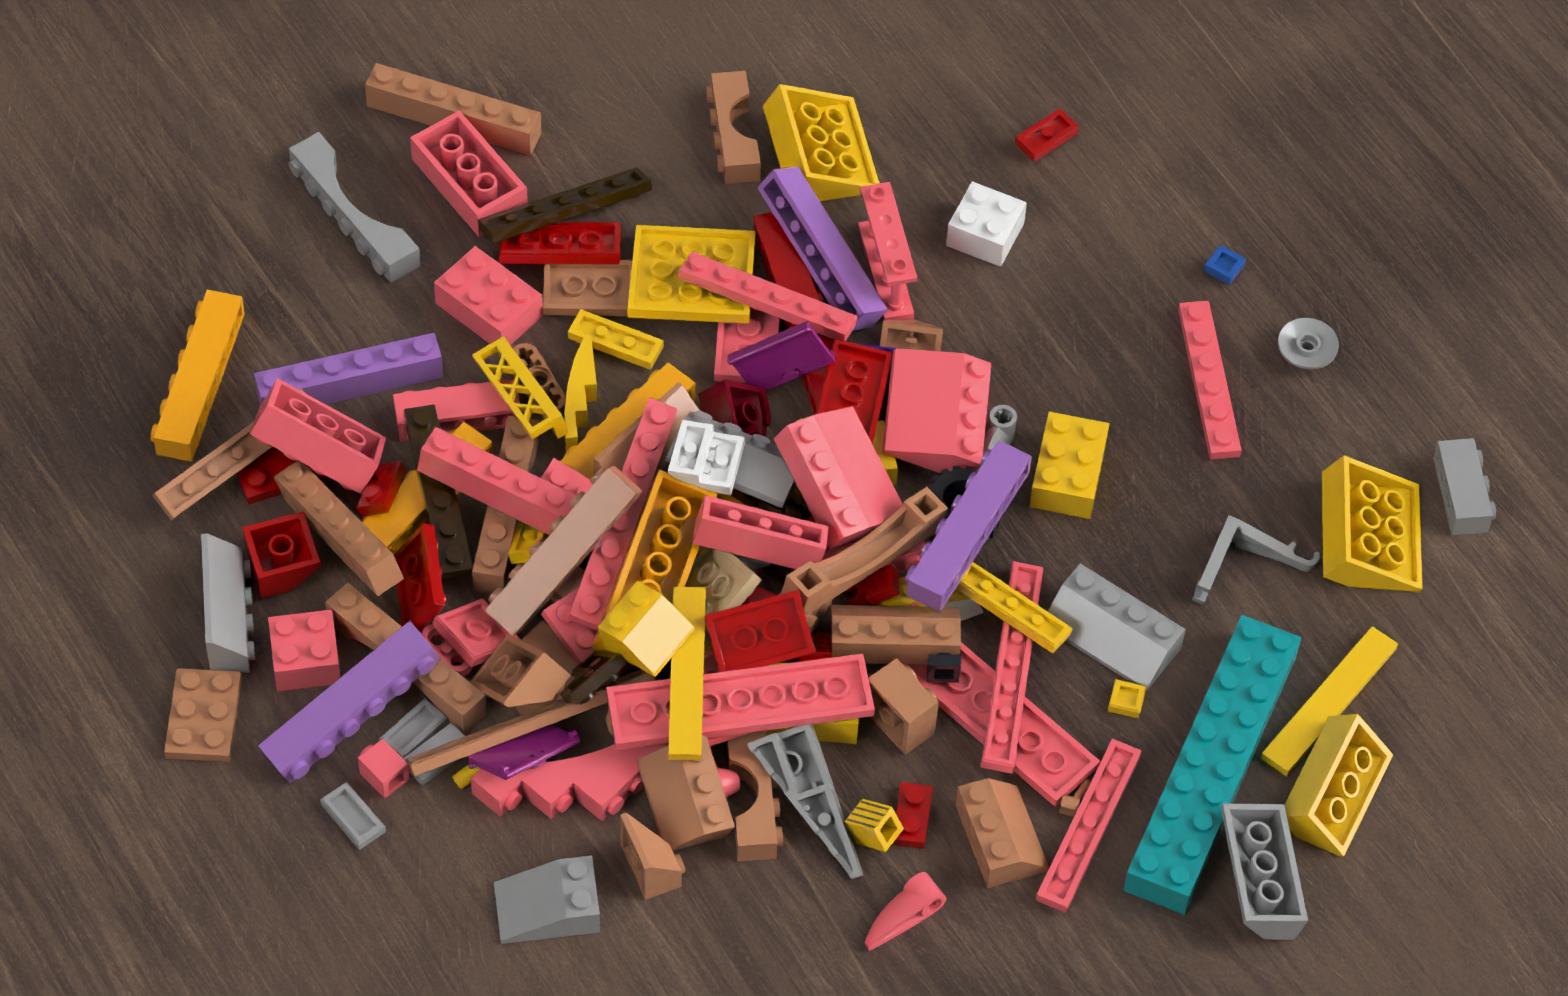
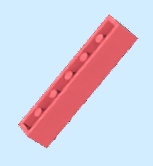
[417,427,577,535]

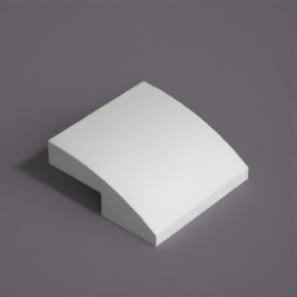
[668,420,745,495]

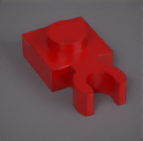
[847,563,900,606]

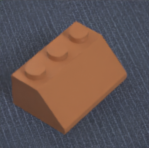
[470,634,571,707]
[636,736,735,851]
[955,778,1049,888]

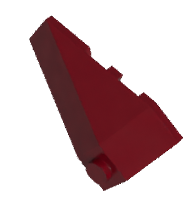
[698,380,771,499]

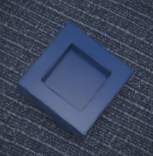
[1204,245,1246,285]

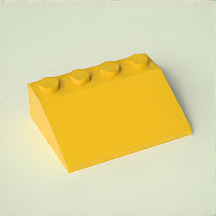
[763,84,879,201]
[1322,455,1422,592]

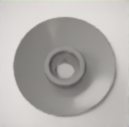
[1278,318,1339,370]

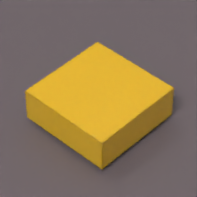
[1108,679,1147,719]

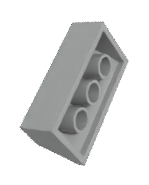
[665,411,796,508]
[201,533,255,674]
[1048,563,1186,692]
[1221,803,1308,940]

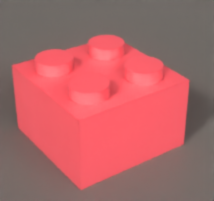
[268,609,340,692]

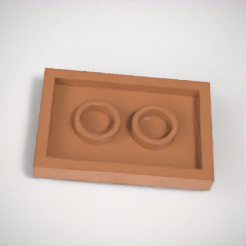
[543,260,632,316]
[164,668,242,762]

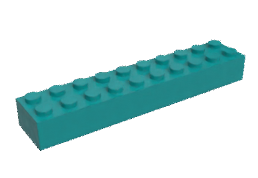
[1123,615,1302,915]

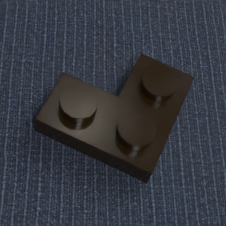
[560,651,626,705]

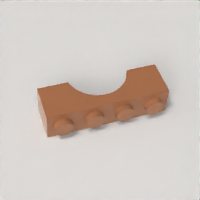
[706,70,761,184]
[727,730,783,862]

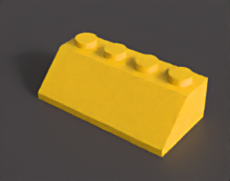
[1285,714,1393,856]

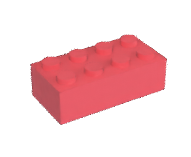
[410,110,528,237]
[250,378,386,494]

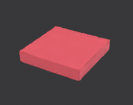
[432,598,521,667]

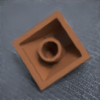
[620,813,685,900]

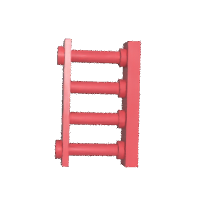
[857,182,917,320]

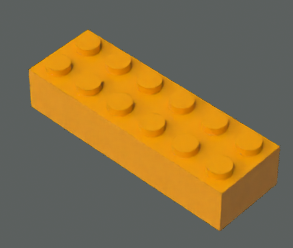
[591,469,718,666]

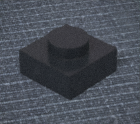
[927,653,961,683]

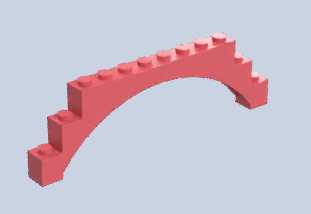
[471,568,763,821]

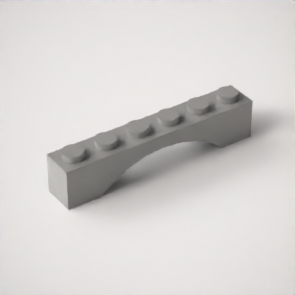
[288,132,421,283]

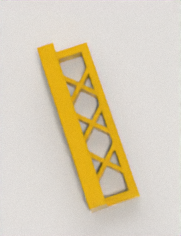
[472,336,569,439]

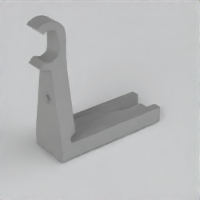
[1192,515,1320,605]

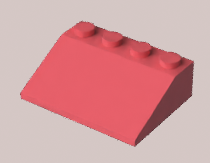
[882,348,991,473]
[774,406,903,550]

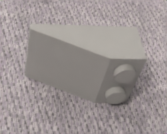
[494,855,600,944]

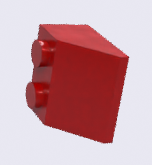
[242,511,321,599]

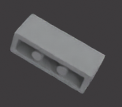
[1433,438,1496,536]

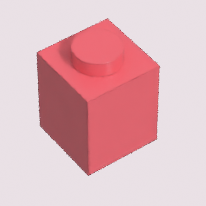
[358,739,410,799]

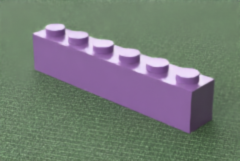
[758,167,888,331]
[254,333,443,405]
[905,440,1032,612]
[258,621,441,783]

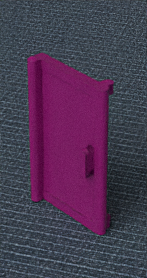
[727,321,835,391]
[468,724,580,780]

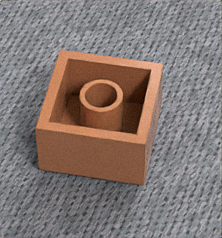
[868,658,939,755]

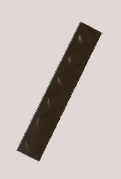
[478,167,652,243]
[403,404,473,579]

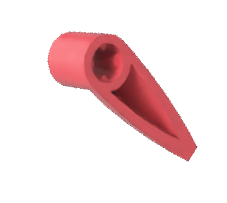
[864,872,946,951]

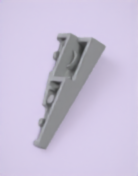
[747,724,864,879]

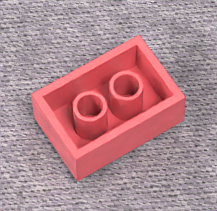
[434,246,543,345]

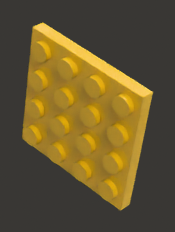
[627,225,756,324]

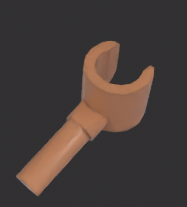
[1059,779,1091,817]

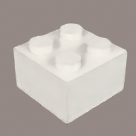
[946,182,1027,267]

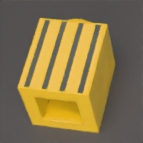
[844,799,904,852]

